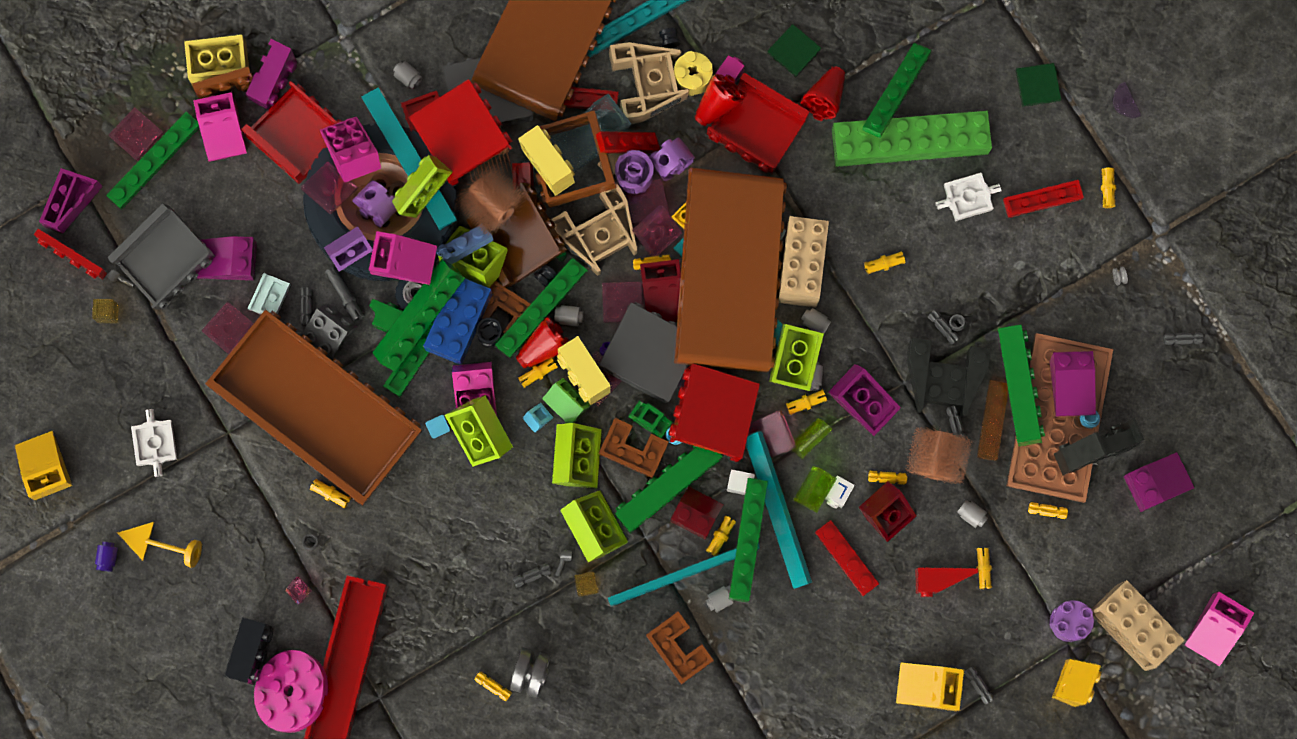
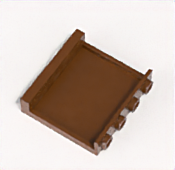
[466,182,566,287]

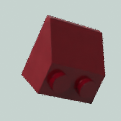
[859,481,916,542]
[670,486,724,540]

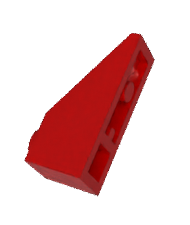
[915,568,978,597]

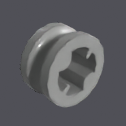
[1113,266,1128,285]

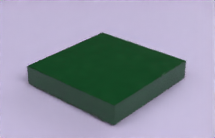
[767,24,821,77]
[1015,63,1061,107]

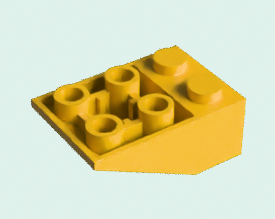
[15,431,72,500]
[1052,659,1101,707]
[896,663,964,711]

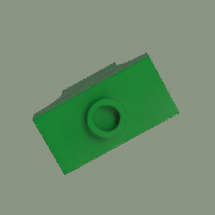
[369,299,403,333]
[628,400,672,438]

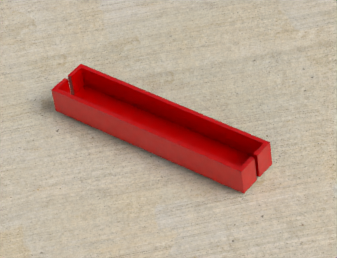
[304,575,388,739]

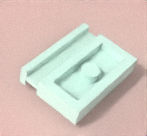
[248,273,291,315]

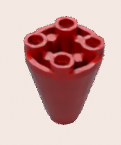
[801,67,845,121]
[695,74,746,126]
[516,316,569,369]

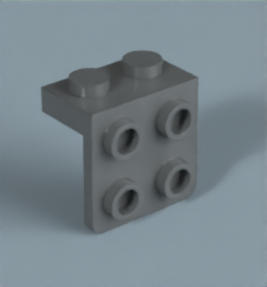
[301,303,358,360]

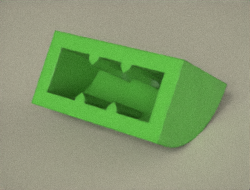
[542,378,591,423]

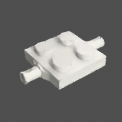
[936,173,1001,221]
[131,409,177,477]

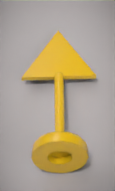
[118,522,202,568]

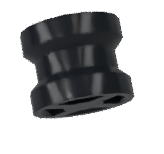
[659,27,680,49]
[533,264,557,287]

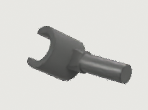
[106,270,135,287]
[555,550,572,577]

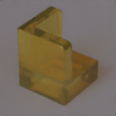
[92,299,118,323]
[574,572,598,597]

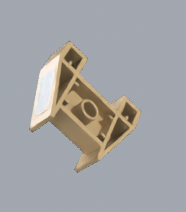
[609,42,689,125]
[552,183,637,276]

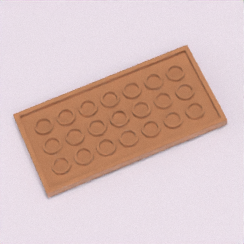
[1006,333,1113,503]

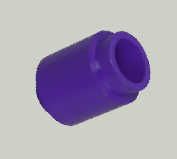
[95,542,118,572]

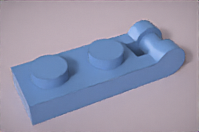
[436,224,493,265]

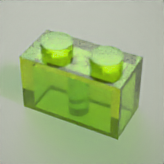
[793,466,837,513]

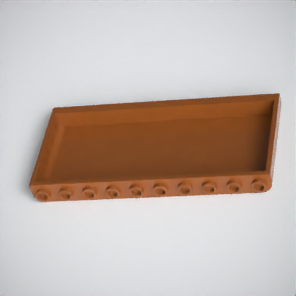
[471,0,617,121]
[674,167,787,373]
[205,309,422,506]

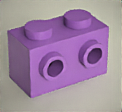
[324,226,373,272]

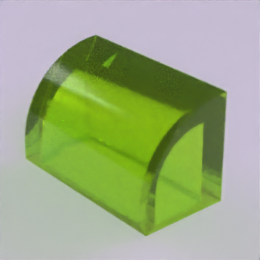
[789,418,833,460]

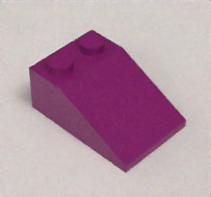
[197,236,257,281]
[1049,351,1096,416]
[828,364,901,436]
[1123,452,1195,512]

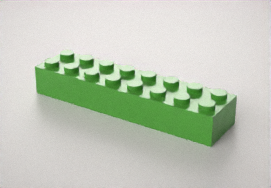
[832,111,992,167]

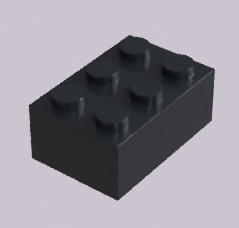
[224,617,273,685]

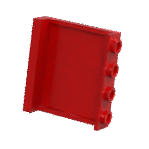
[707,73,810,174]
[409,79,513,186]
[241,81,342,184]
[669,363,760,462]

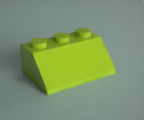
[392,155,452,218]
[437,226,508,288]
[769,324,824,391]
[445,395,513,467]
[552,423,602,488]
[560,490,628,563]

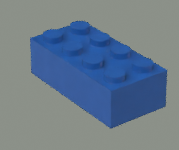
[423,279,493,365]

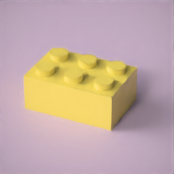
[184,35,249,84]
[518,125,575,196]
[557,336,610,405]

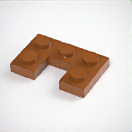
[192,66,254,99]
[482,281,531,334]
[598,418,669,478]
[646,612,714,685]

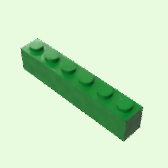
[372,259,465,371]
[998,324,1045,447]
[615,446,723,534]
[729,478,768,603]

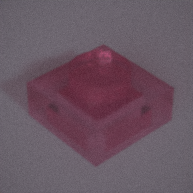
[285,576,312,605]

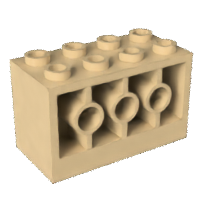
[778,216,829,308]
[1091,580,1184,671]

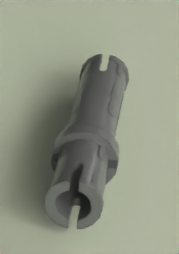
[325,266,364,322]

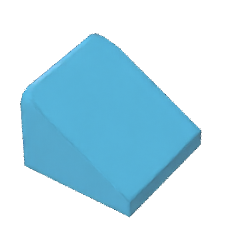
[523,403,553,432]
[425,415,450,438]

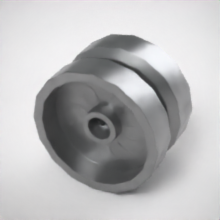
[510,647,550,698]

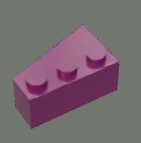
[246,39,297,110]
[39,168,103,234]

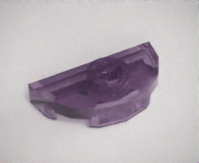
[1112,81,1141,119]

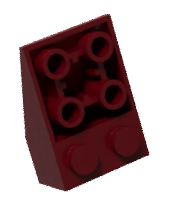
[640,259,681,322]

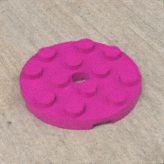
[254,650,328,733]

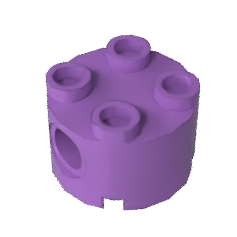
[649,137,695,181]
[615,150,654,194]
[352,180,397,228]
[1050,600,1094,642]

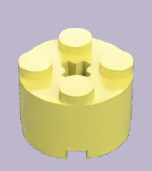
[674,51,713,96]

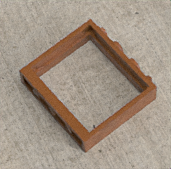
[527,111,617,208]

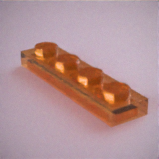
[977,380,1008,461]

